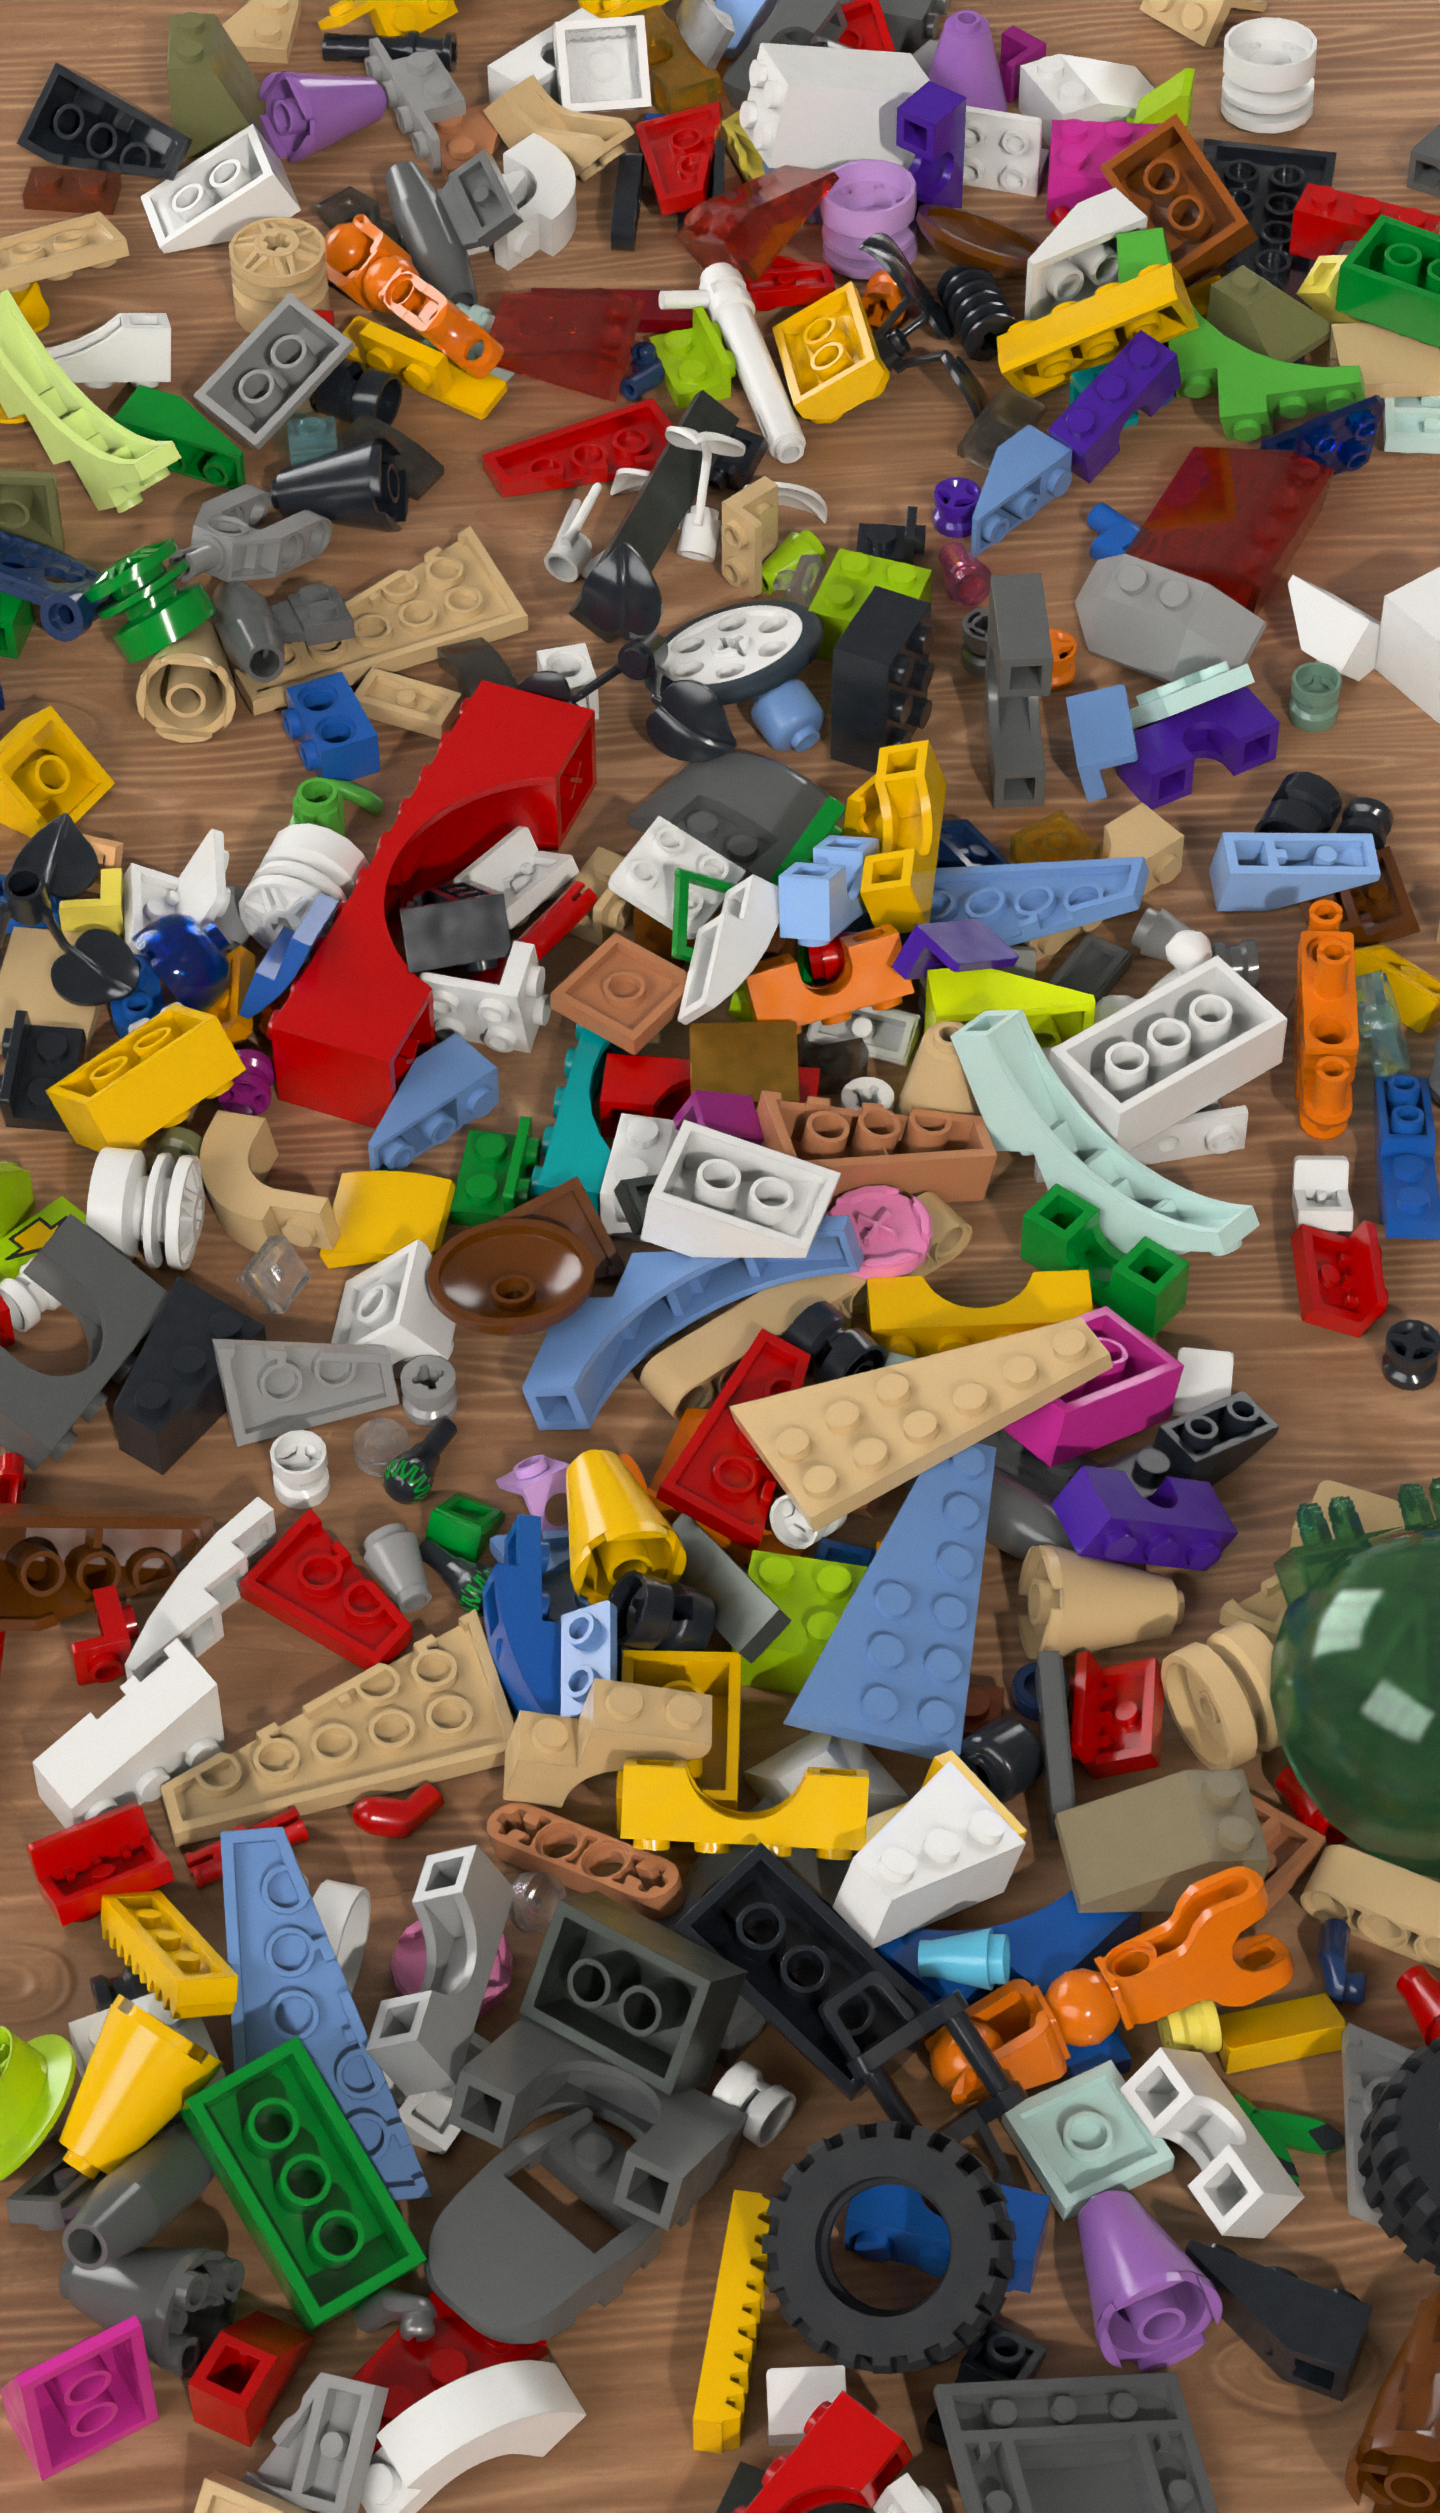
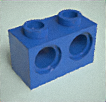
[281,672,380,781]

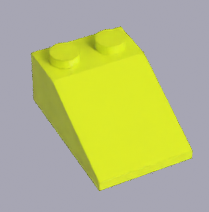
[924,968,1096,1048]

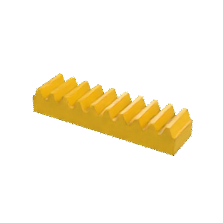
[100,1890,238,2019]
[693,2189,771,2454]

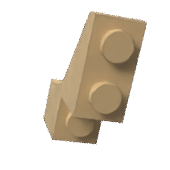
[483,74,635,183]
[503,1678,712,1808]

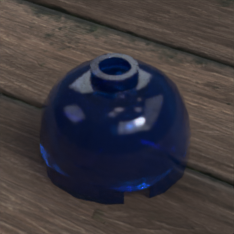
[131,913,231,1012]

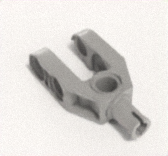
[169,484,332,582]

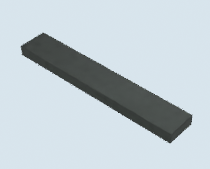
[568,390,740,643]

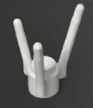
[544,482,605,582]

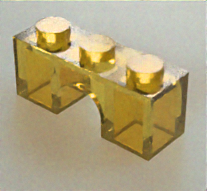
[621,5,722,115]

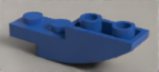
[1374,1074,1440,1239]
[482,1514,561,1718]

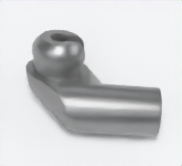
[353,2287,438,2342]

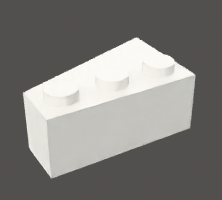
[32,1638,226,1829]
[832,1761,1026,1949]

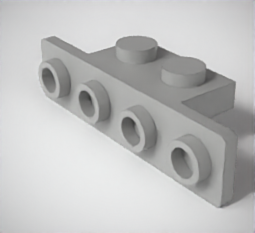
[365,37,466,173]

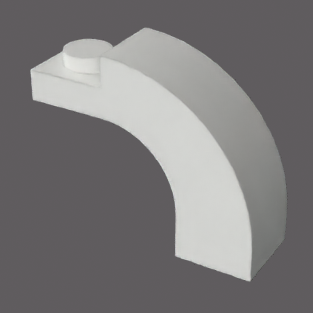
[494,133,577,271]
[361,2360,587,2513]

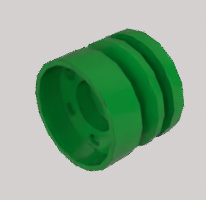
[84,537,217,665]

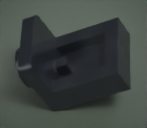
[708,426,769,492]

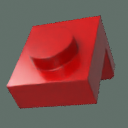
[71,1585,139,1686]

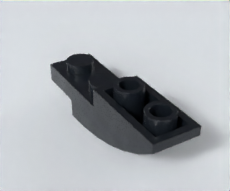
[1067,1391,1279,1500]

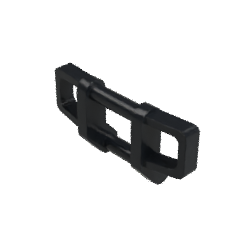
[818,1971,1028,2186]

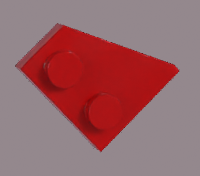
[734,249,835,311]

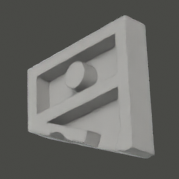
[241,2372,389,2513]

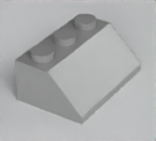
[193,292,356,451]

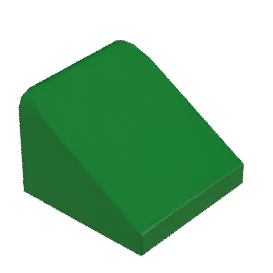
[425,1493,506,1563]

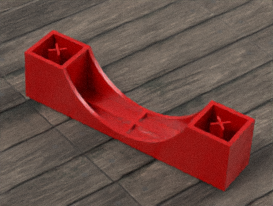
[267,680,597,1129]

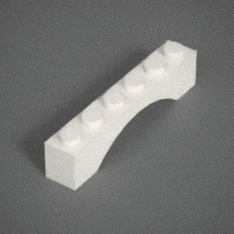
[46,313,171,388]

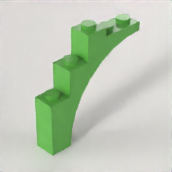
[1117,227,1367,442]

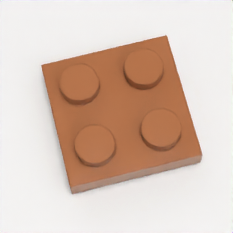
[550,932,688,1056]

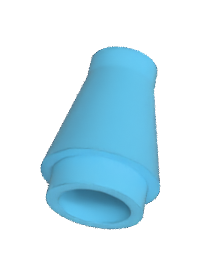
[918,1928,1010,1991]

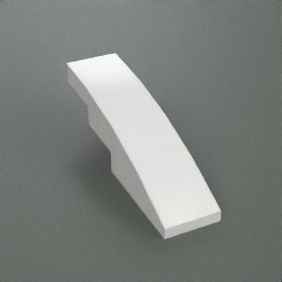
[125,1497,277,1682]

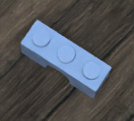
[779,835,879,947]

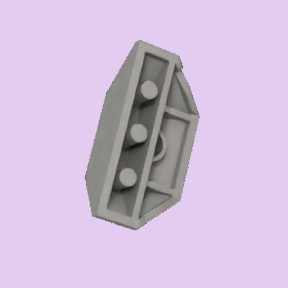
[1075,553,1267,684]

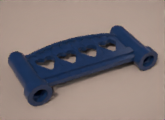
[0,530,114,642]

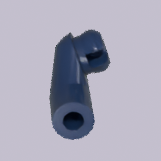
[620,341,664,401]
[1317,1918,1367,2006]

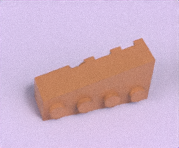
[756,1091,998,1211]

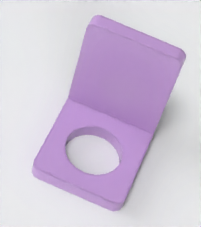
[496,1455,570,1539]

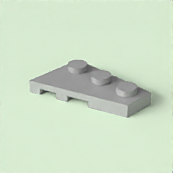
[212,1339,399,1447]

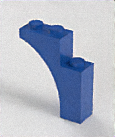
[873,1890,1142,2029]

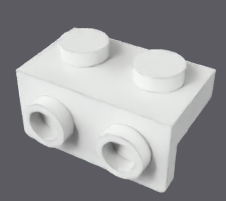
[453,826,579,929]

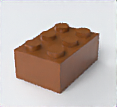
[1099,114,1258,288]

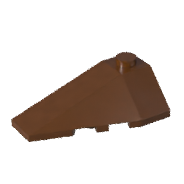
[0,1503,214,1631]

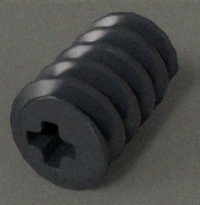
[937,265,1017,361]

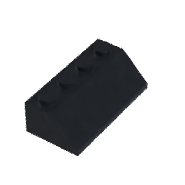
[673,1842,936,2101]

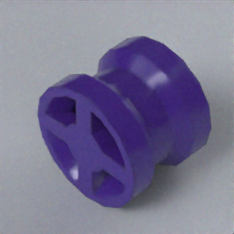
[933,477,981,538]

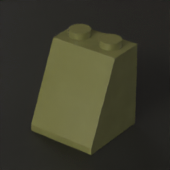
[167,12,266,157]

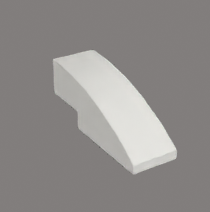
[677,874,779,1025]

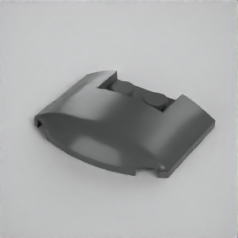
[628,750,845,882]
[933,2372,1218,2513]

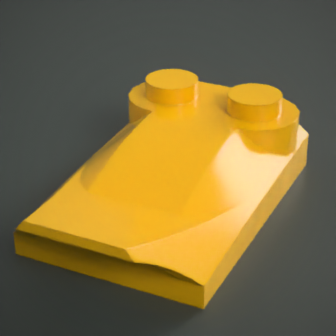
[772,281,890,424]

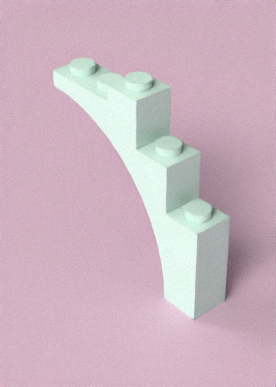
[950,1010,1260,1256]

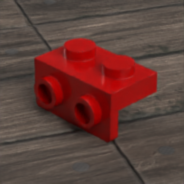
[1290,1220,1389,1338]
[1068,1650,1164,1780]
[27,1801,175,1927]

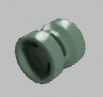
[1288,662,1342,732]

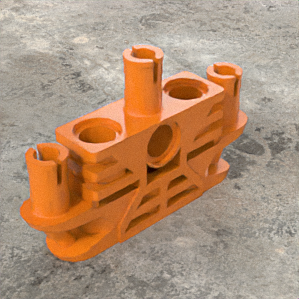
[1292,900,1359,1141]

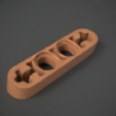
[486,1802,686,1920]

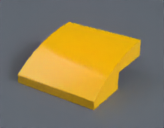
[319,1170,456,1269]

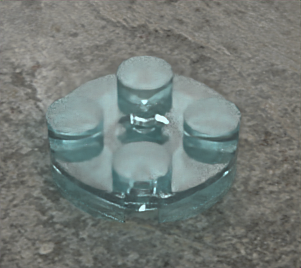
[1356,970,1411,1077]

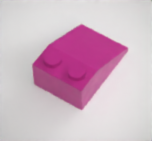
[0,2315,159,2481]

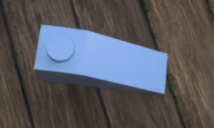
[1209,832,1381,912]

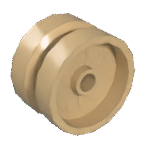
[1161,1621,1303,1770]

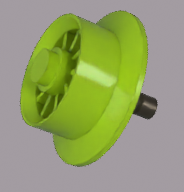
[0,2026,76,2181]

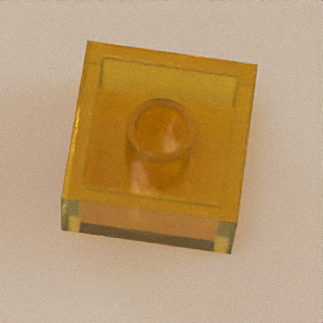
[1009,809,1100,864]

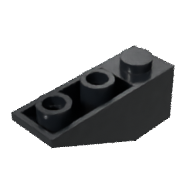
[1185,2239,1373,2402]

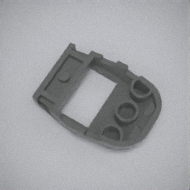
[423,2107,690,2344]

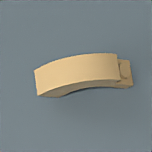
[199,1110,341,1258]

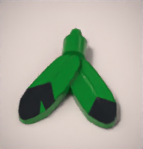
[1233,2092,1344,2188]

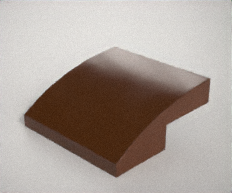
[1299,846,1420,947]

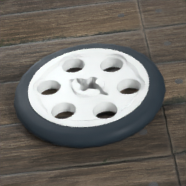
[644,600,824,706]

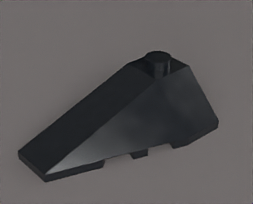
[17,63,193,181]

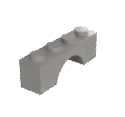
[366,1844,515,2096]

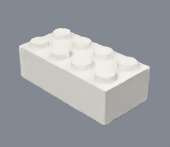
[1049,955,1287,1152]

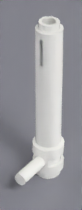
[658,262,806,464]

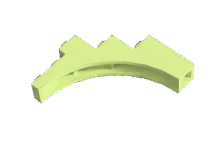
[0,289,181,513]

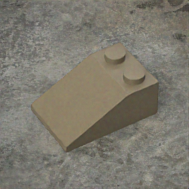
[1054,1769,1271,1913]

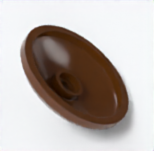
[916,204,1040,279]
[428,1219,596,1336]

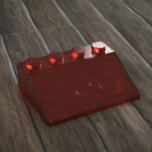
[1124,447,1334,616]

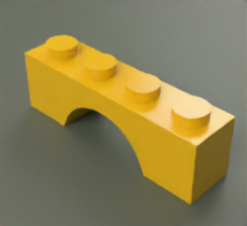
[860,740,947,934]
[866,1270,1093,1361]
[620,1757,869,1860]

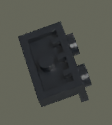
[0,1010,87,1132]

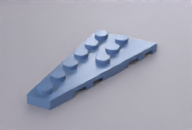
[815,857,1149,986]
[783,1443,997,1759]
[220,1827,434,2201]

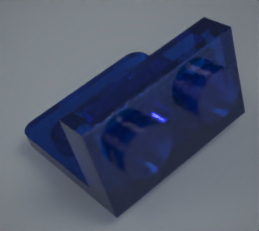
[1259,395,1385,493]

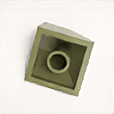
[1206,265,1332,363]
[0,470,65,552]

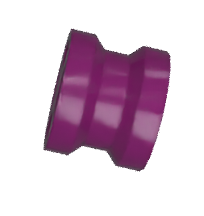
[218,1049,275,1116]

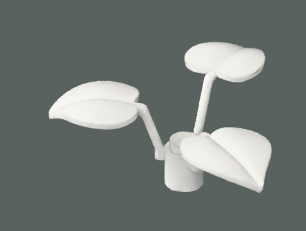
[610,426,828,562]

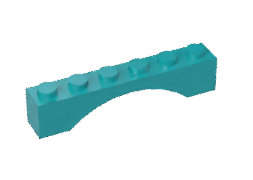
[530,959,666,1219]

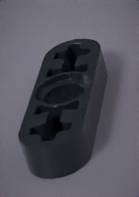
[611,152,644,252]

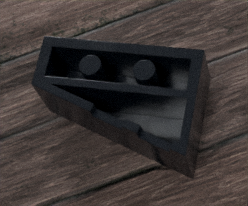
[400,880,511,973]
[113,1276,267,1475]

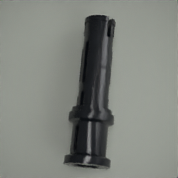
[322,30,458,73]

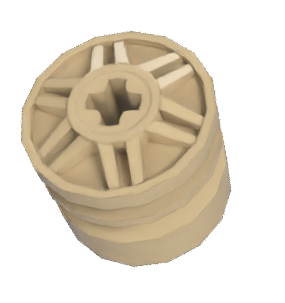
[229,217,330,333]

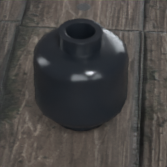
[959,1717,1044,1804]

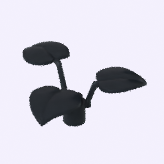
[859,233,990,434]
[515,542,737,762]
[0,813,140,1007]

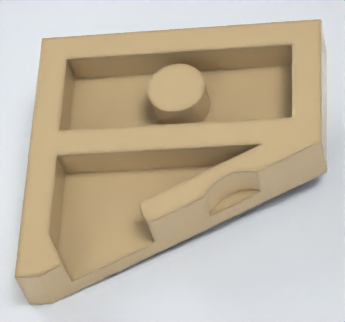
[222,0,301,64]

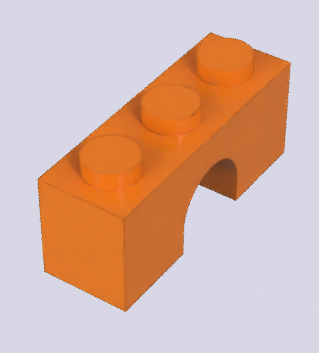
[743,923,915,1034]

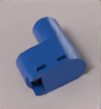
[1087,502,1159,561]

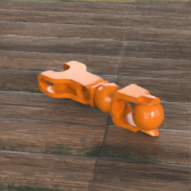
[324,214,504,379]
[925,1866,1294,2105]

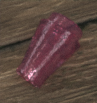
[938,542,992,606]

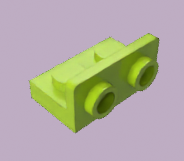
[649,306,737,409]

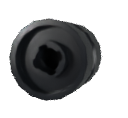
[315,358,403,433]
[1254,772,1342,833]
[783,1301,887,1384]
[608,1570,715,1652]

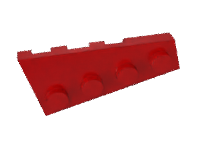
[656,1328,811,1552]

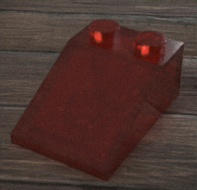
[675,165,839,282]
[490,288,646,403]

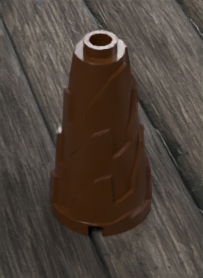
[1345,2287,1440,2513]

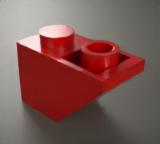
[187,2310,315,2448]

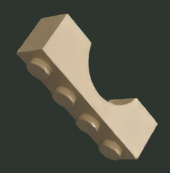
[1013,802,1184,962]

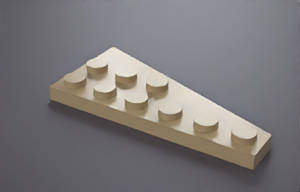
[234,526,528,716]
[729,1317,1113,1532]
[160,1609,515,1847]

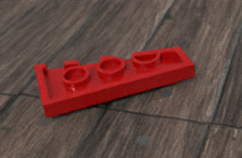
[482,398,674,498]
[351,2291,548,2456]

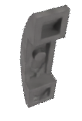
[676,0,735,70]

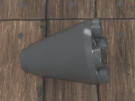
[59,2247,245,2377]

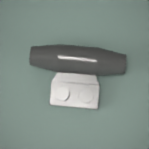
[385,149,524,307]
[213,580,355,682]
[901,1429,1100,1560]
[6,2121,215,2270]

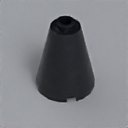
[270,435,409,532]

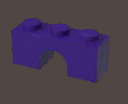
[896,81,967,230]
[1048,330,1182,484]
[1117,686,1280,810]
[1051,1465,1238,1571]

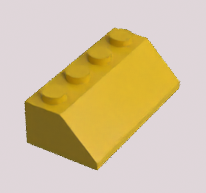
[997,263,1200,401]

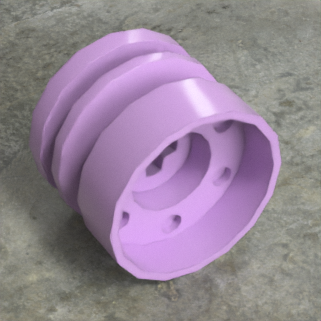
[820,159,918,279]

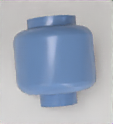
[751,679,825,753]

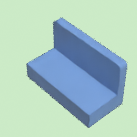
[1066,684,1138,802]

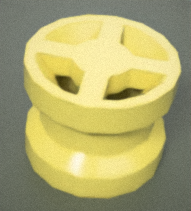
[1157,2000,1222,2054]

